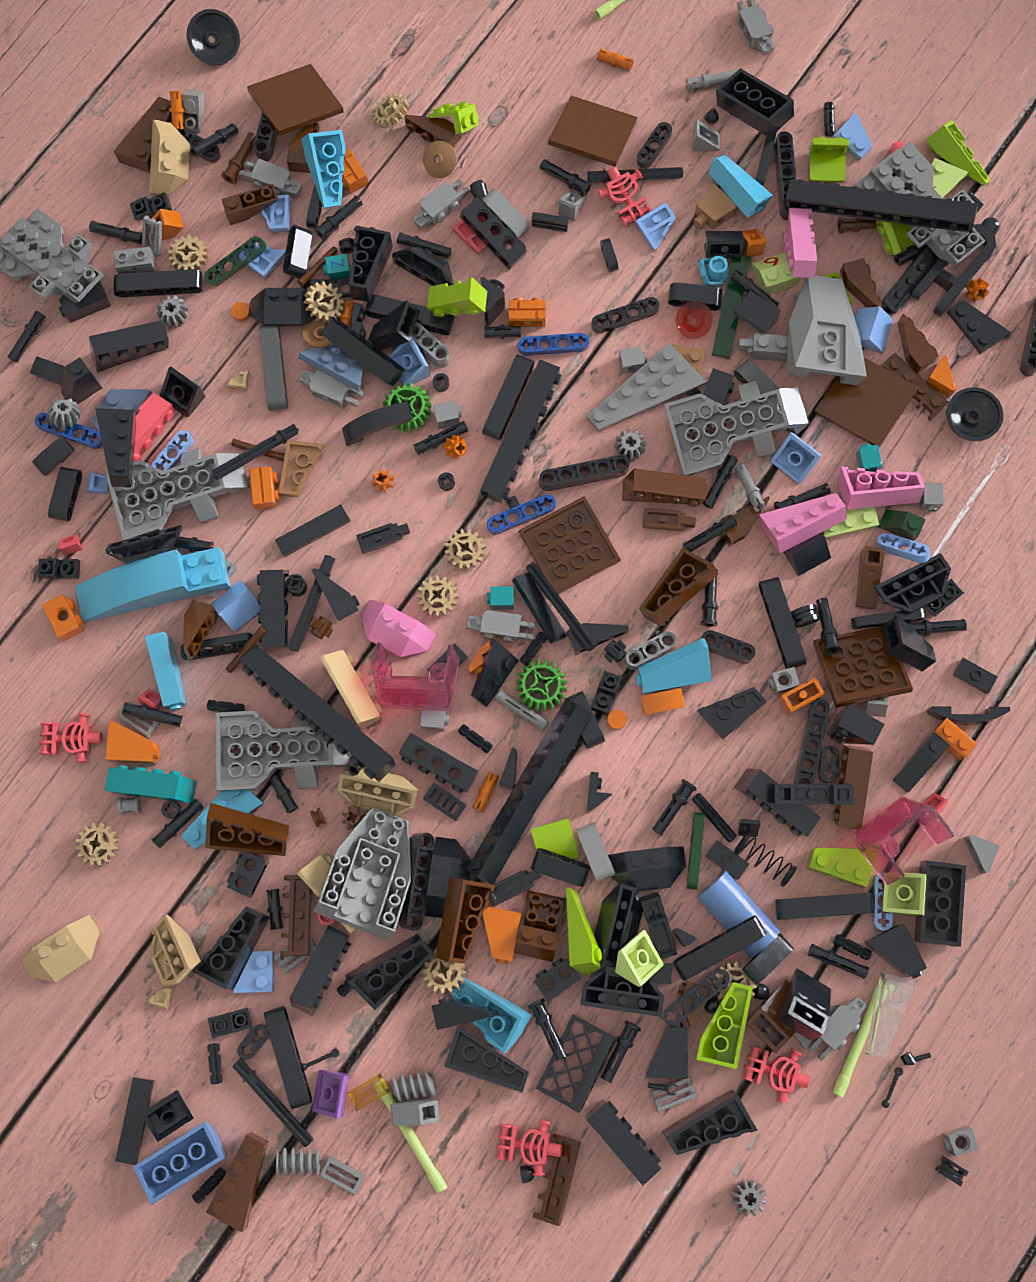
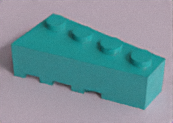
[104,765,197,804]

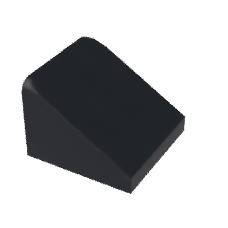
[738,819,761,837]
[673,928,698,947]

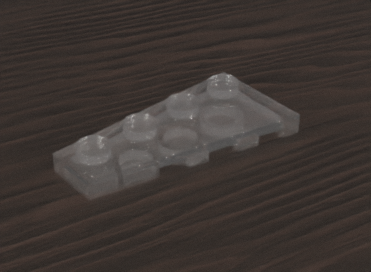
[865,973,918,1058]

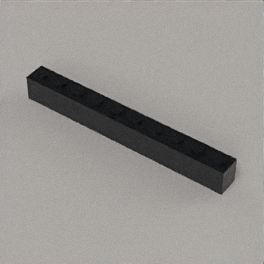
[786,179,978,233]
[240,644,396,782]
[466,698,592,885]

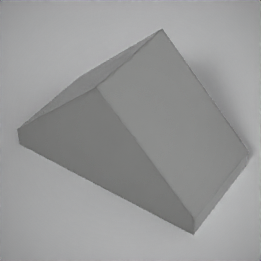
[692,120,720,151]
[558,190,586,222]
[963,835,999,874]

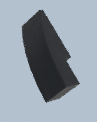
[639,892,678,959]

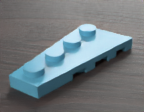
[181,790,264,850]

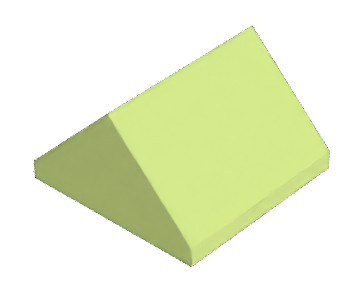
[883,871,926,916]
[615,930,664,987]

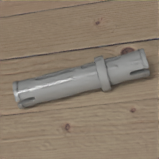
[686,69,738,90]
[734,463,766,512]
[495,690,549,732]

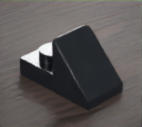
[586,772,612,813]

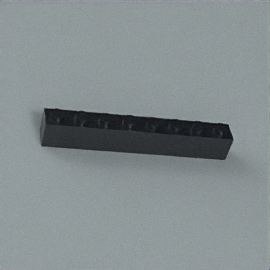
[480,359,562,504]

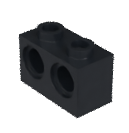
[227,852,269,898]
[534,957,581,1002]

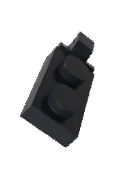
[356,523,410,554]
[489,870,541,906]

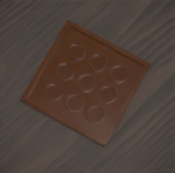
[247,64,344,136]
[548,95,638,167]
[814,357,919,448]
[518,496,621,594]
[813,626,913,708]

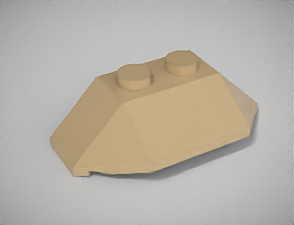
[149,120,190,196]
[337,768,418,816]
[151,914,200,986]
[21,915,100,983]

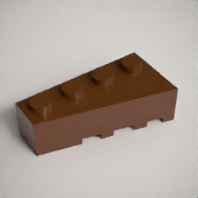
[113,97,172,173]

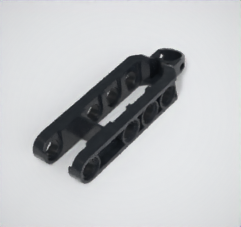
[910,217,1000,317]

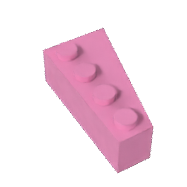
[782,208,817,278]
[759,493,847,553]

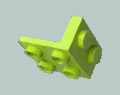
[428,101,478,134]
[809,137,849,183]
[876,221,915,256]

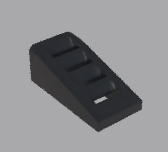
[499,748,517,791]
[423,783,467,821]

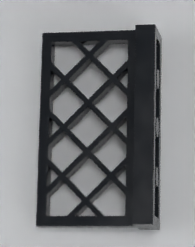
[536,1015,617,1113]

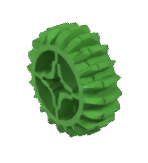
[382,383,432,433]
[516,659,567,711]

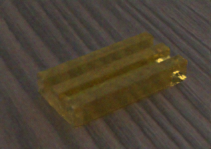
[347,1073,390,1111]

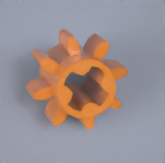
[966,277,989,302]
[443,435,467,459]
[371,469,394,493]

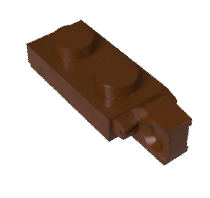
[643,508,696,531]

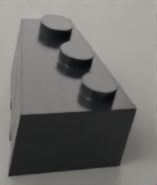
[827,705,885,745]

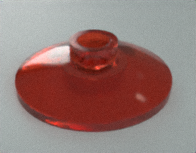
[676,301,713,339]

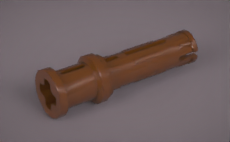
[221,132,256,184]
[837,217,877,234]

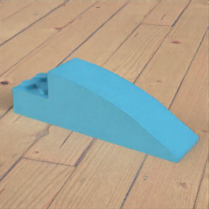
[75,547,231,622]

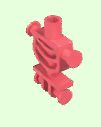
[598,167,651,227]
[39,713,103,764]
[741,1045,810,1103]
[495,1119,562,1176]

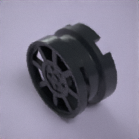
[791,604,820,628]
[934,1155,969,1187]

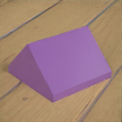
[312,1069,350,1119]

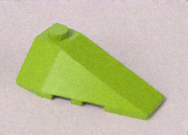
[926,120,990,186]
[566,887,602,976]
[696,982,753,1069]

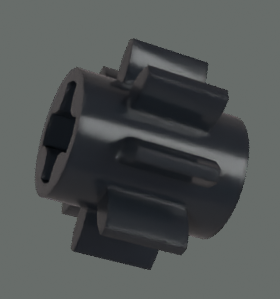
[604,640,627,663]

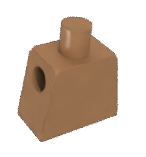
[693,183,738,229]

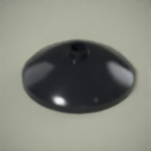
[186,9,240,65]
[946,387,1004,442]

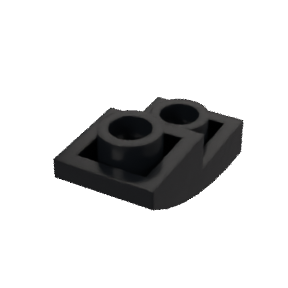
[130,192,172,220]
[351,303,366,338]
[30,356,65,385]
[32,436,75,476]
[37,558,80,579]
[925,579,964,617]
[591,671,622,716]
[207,1008,252,1038]

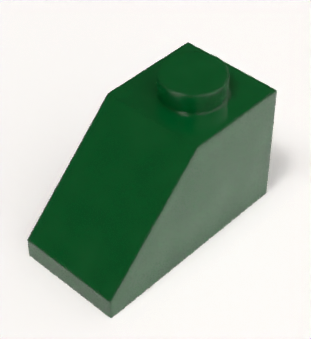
[878,510,926,541]

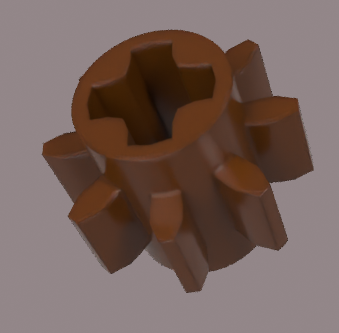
[309,616,333,640]
[341,806,365,830]

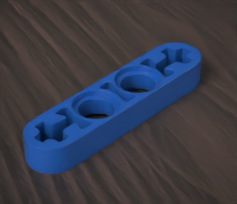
[518,333,589,356]
[35,413,103,449]
[487,494,556,534]

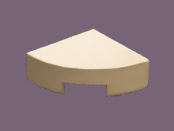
[227,371,249,390]
[148,988,174,1008]

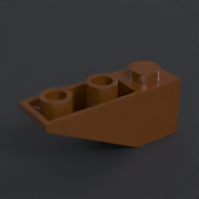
[404,115,461,147]
[287,122,319,173]
[221,184,279,225]
[840,258,882,308]
[898,314,939,374]
[720,496,770,547]
[855,546,885,609]
[183,600,218,661]

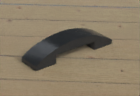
[342,402,413,446]
[927,706,1010,725]
[774,784,853,805]

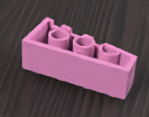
[837,467,925,510]

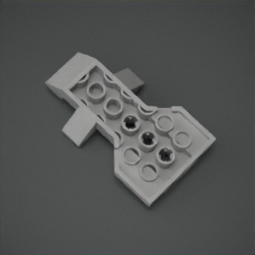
[854,141,985,265]
[0,209,104,303]
[664,381,808,476]
[105,448,249,540]
[216,711,351,791]

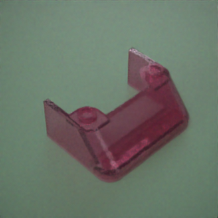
[373,643,459,711]
[853,797,955,886]

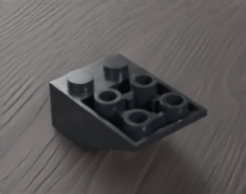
[777,968,831,1041]

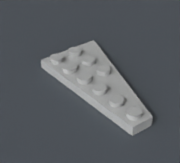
[587,343,707,431]

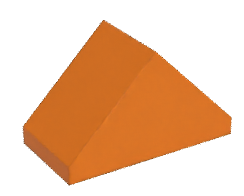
[742,228,767,257]
[927,355,956,397]

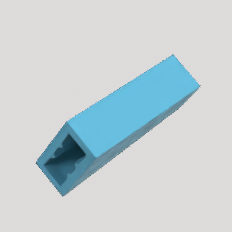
[708,155,773,217]
[145,632,187,711]
[636,638,712,693]

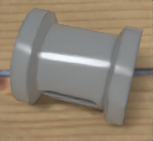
[117,796,141,815]

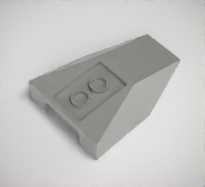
[787,275,867,385]
[313,807,411,940]

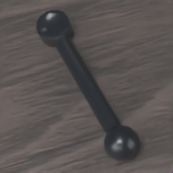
[301,1048,339,1071]
[882,1067,903,1108]

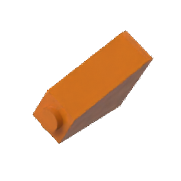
[105,721,161,764]
[482,907,522,965]

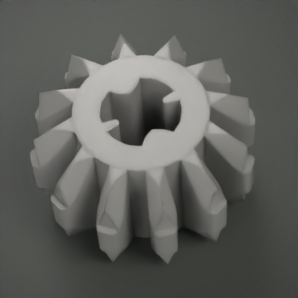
[157,295,188,327]
[47,397,81,429]
[614,428,646,461]
[731,1179,767,1217]

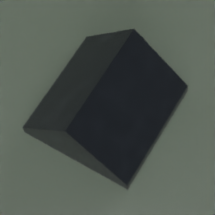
[480,277,505,327]
[734,290,781,334]
[159,367,206,417]
[783,533,831,577]
[140,1090,194,1142]

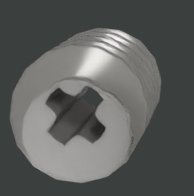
[392,1070,436,1102]
[276,1148,320,1176]

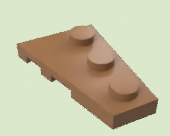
[279,440,325,497]

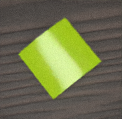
[531,818,579,859]

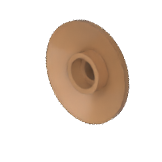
[423,141,457,178]
[303,318,333,348]

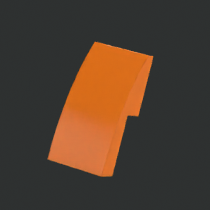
[468,638,494,676]
[641,688,685,715]

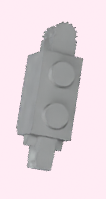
[737,0,774,56]
[239,159,302,197]
[413,179,470,229]
[738,333,788,362]
[299,370,364,409]
[467,610,536,643]
[808,997,867,1061]

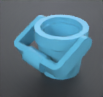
[698,256,728,287]

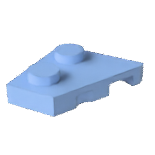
[833,113,872,161]
[261,194,291,232]
[635,203,676,252]
[239,244,286,279]
[234,951,274,993]

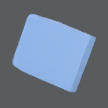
[86,472,109,494]

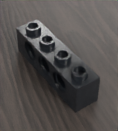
[460,197,527,270]
[399,733,479,794]

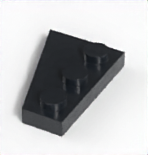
[947,300,1011,354]
[470,638,519,707]
[697,687,767,740]

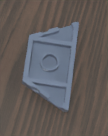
[298,344,363,391]
[92,389,152,432]

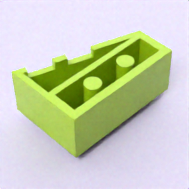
[427,277,487,317]
[806,848,879,888]

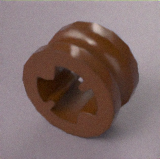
[310,807,326,827]

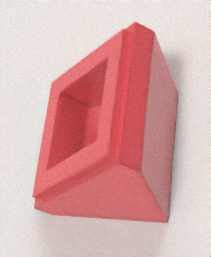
[58,534,83,556]
[138,689,162,710]
[921,793,948,819]

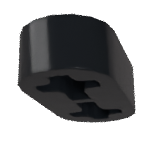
[600,238,619,273]
[818,746,839,783]
[237,1024,269,1060]

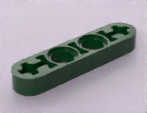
[205,236,266,286]
[686,812,705,890]

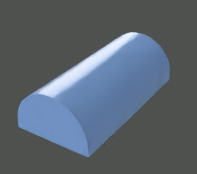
[696,870,780,957]
[133,1121,226,1205]

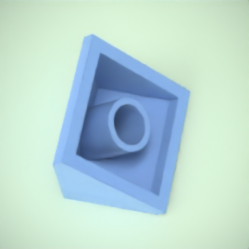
[855,306,893,353]
[389,336,430,387]
[770,432,821,484]
[211,580,261,633]

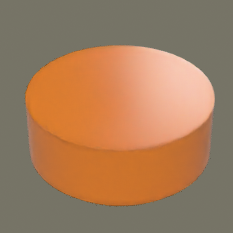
[231,302,249,321]
[607,710,627,730]

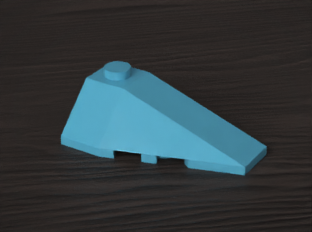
[301,130,346,208]
[450,977,532,1053]

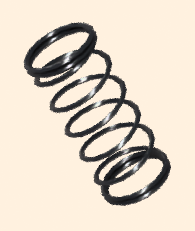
[734,832,797,887]

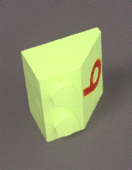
[751,253,800,295]

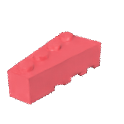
[133,392,176,462]

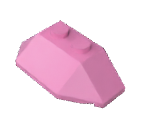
[361,599,437,658]

